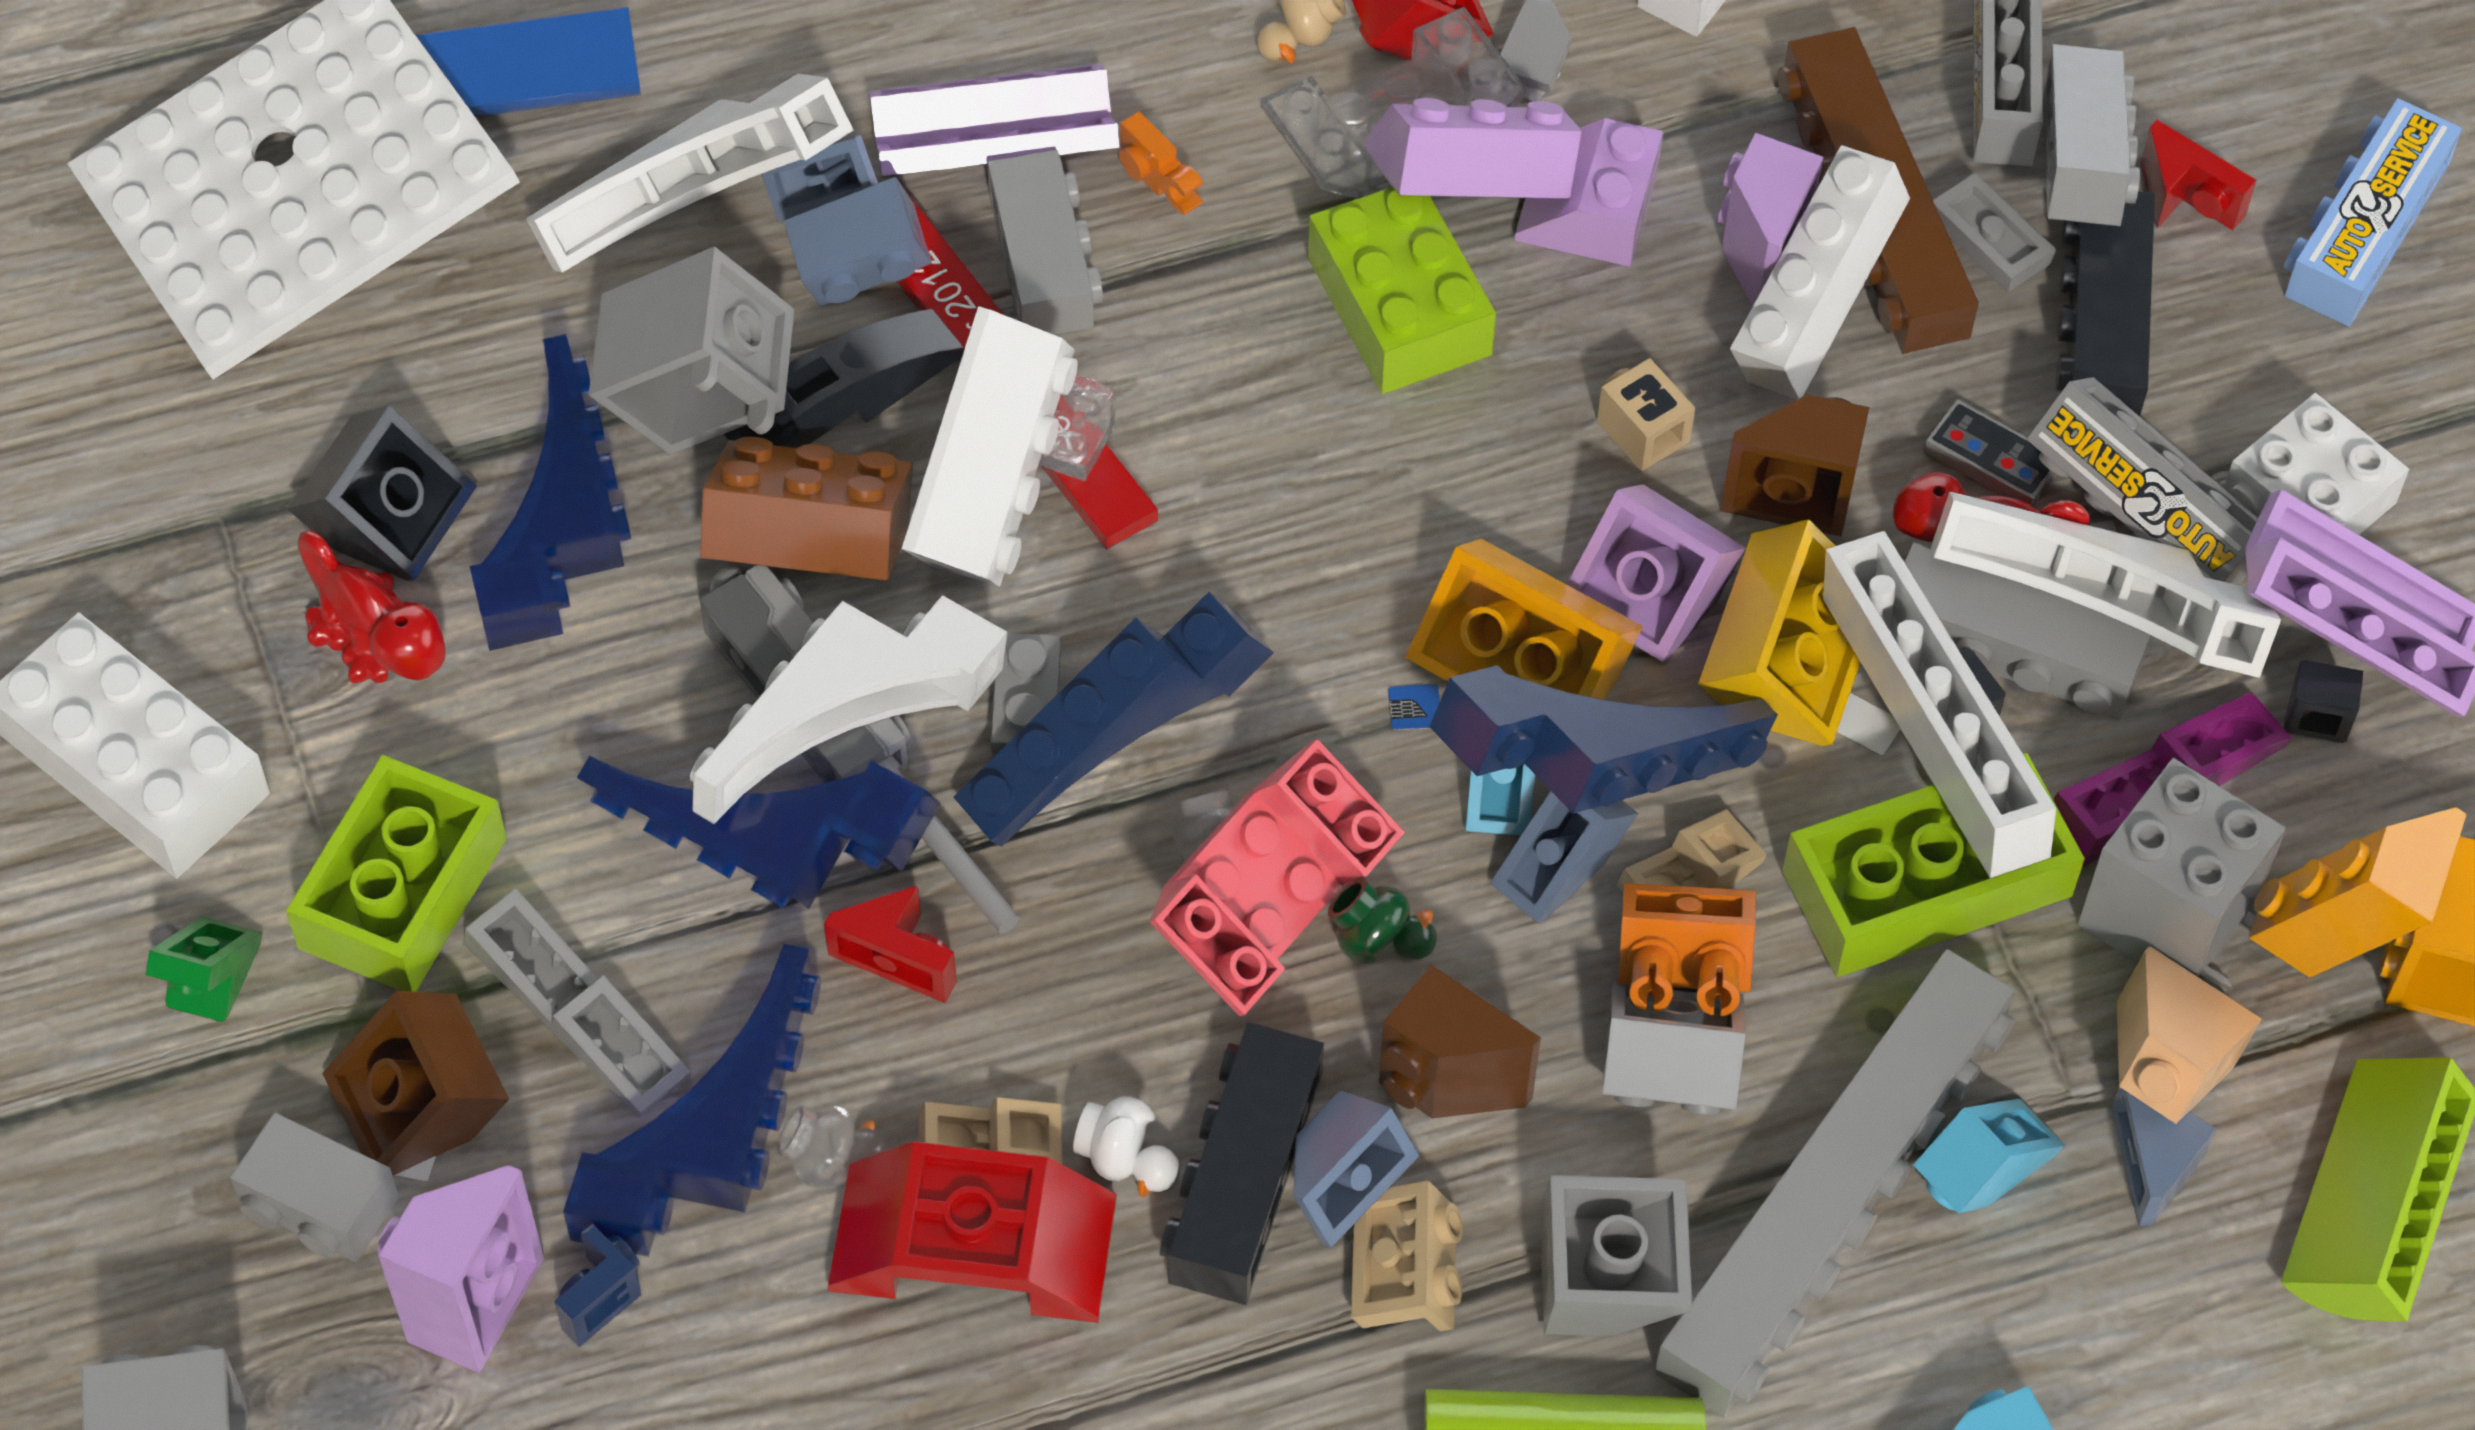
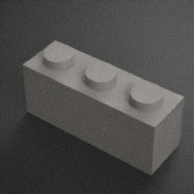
[988,150,1103,335]

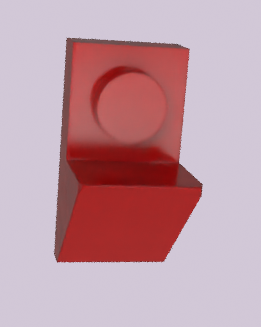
[2140,119,2257,231]
[824,887,957,1003]

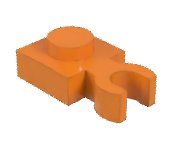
[1119,111,1203,215]

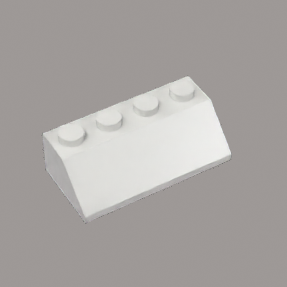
[902,306,1078,587]

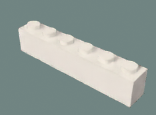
[1823,531,2056,878]

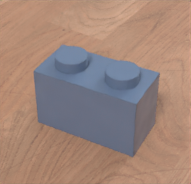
[784,177,932,307]

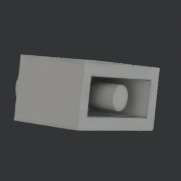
[230,1112,399,1263]

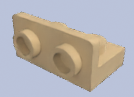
[1351,1180,1463,1332]

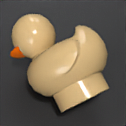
[1257,0,1347,64]

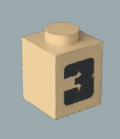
[1597,358,1695,472]

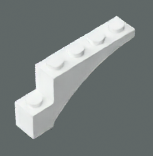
[526,74,854,273]
[1930,492,2281,678]
[690,595,1007,824]

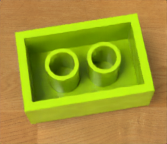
[1308,187,1496,394]
[286,754,507,992]

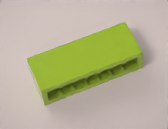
[2281,1057,2475,1322]
[1424,1389,1706,1430]

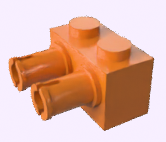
[1618,883,1756,1016]

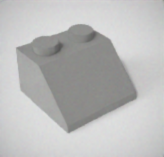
[1602,979,1746,1115]
[1540,1175,1692,1336]

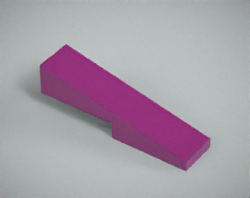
[2053,691,2292,868]

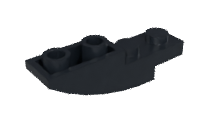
[724,309,964,448]

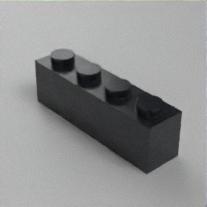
[2055,191,2155,417]
[1159,1022,1324,1306]

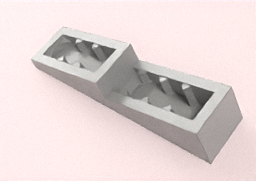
[464,888,691,1118]

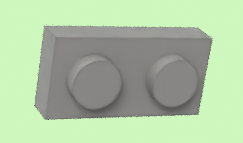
[1933,172,2056,292]
[991,633,1061,755]

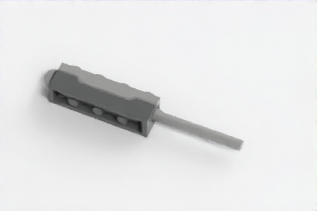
[699,565,1020,934]

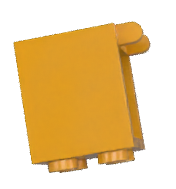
[2379,836,2475,1027]

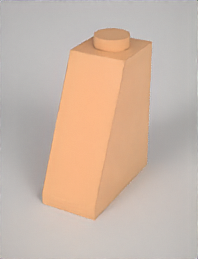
[2116,946,2262,1124]

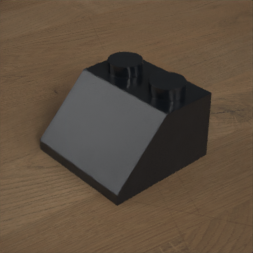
[287,405,477,581]

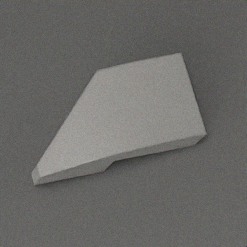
[1495,0,1572,94]

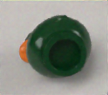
[1328,878,1437,964]

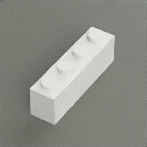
[1730,145,1910,400]

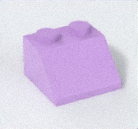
[1514,118,1663,267]
[1718,133,1823,307]
[1566,484,1746,662]

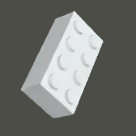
[0,612,270,879]

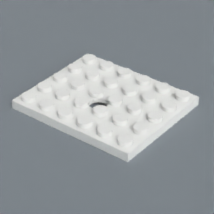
[67,0,520,380]

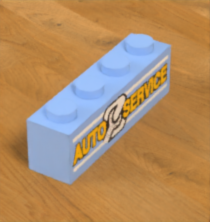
[2284,98,2463,327]

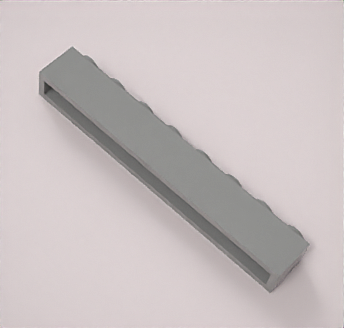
[1655,949,2015,1418]

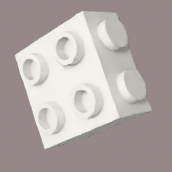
[2223,392,2409,535]

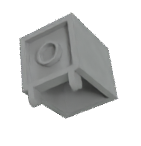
[589,246,794,455]
[2078,758,2286,996]
[81,1345,248,1430]

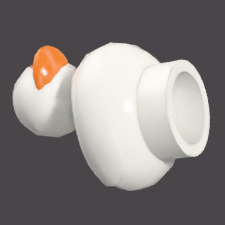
[1073,1096,1180,1198]

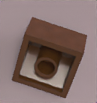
[1720,394,1870,537]
[1379,964,1541,1119]
[322,991,510,1176]

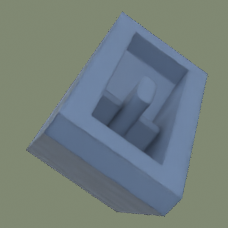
[761,134,878,222]
[2112,1087,2216,1226]

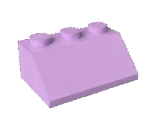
[1364,98,1582,199]
[377,1165,544,1373]

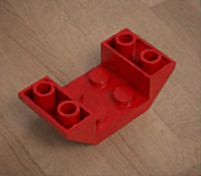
[828,1141,1117,1323]

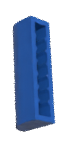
[415,7,641,117]

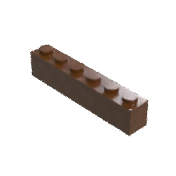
[1778,27,1979,354]

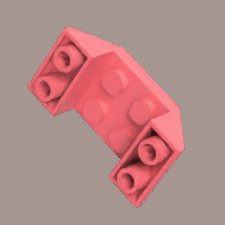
[1149,739,1405,1017]

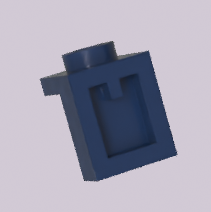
[554,1224,642,1347]

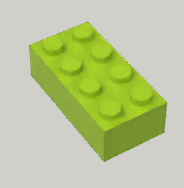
[1782,753,2085,978]

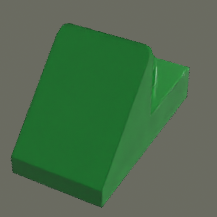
[145,916,263,1022]

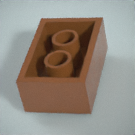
[700,437,913,581]

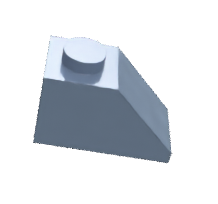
[1490,791,1639,923]
[1293,1090,1419,1248]

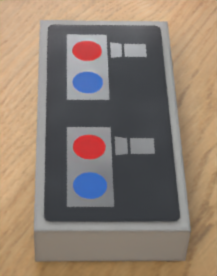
[1923,399,2057,507]

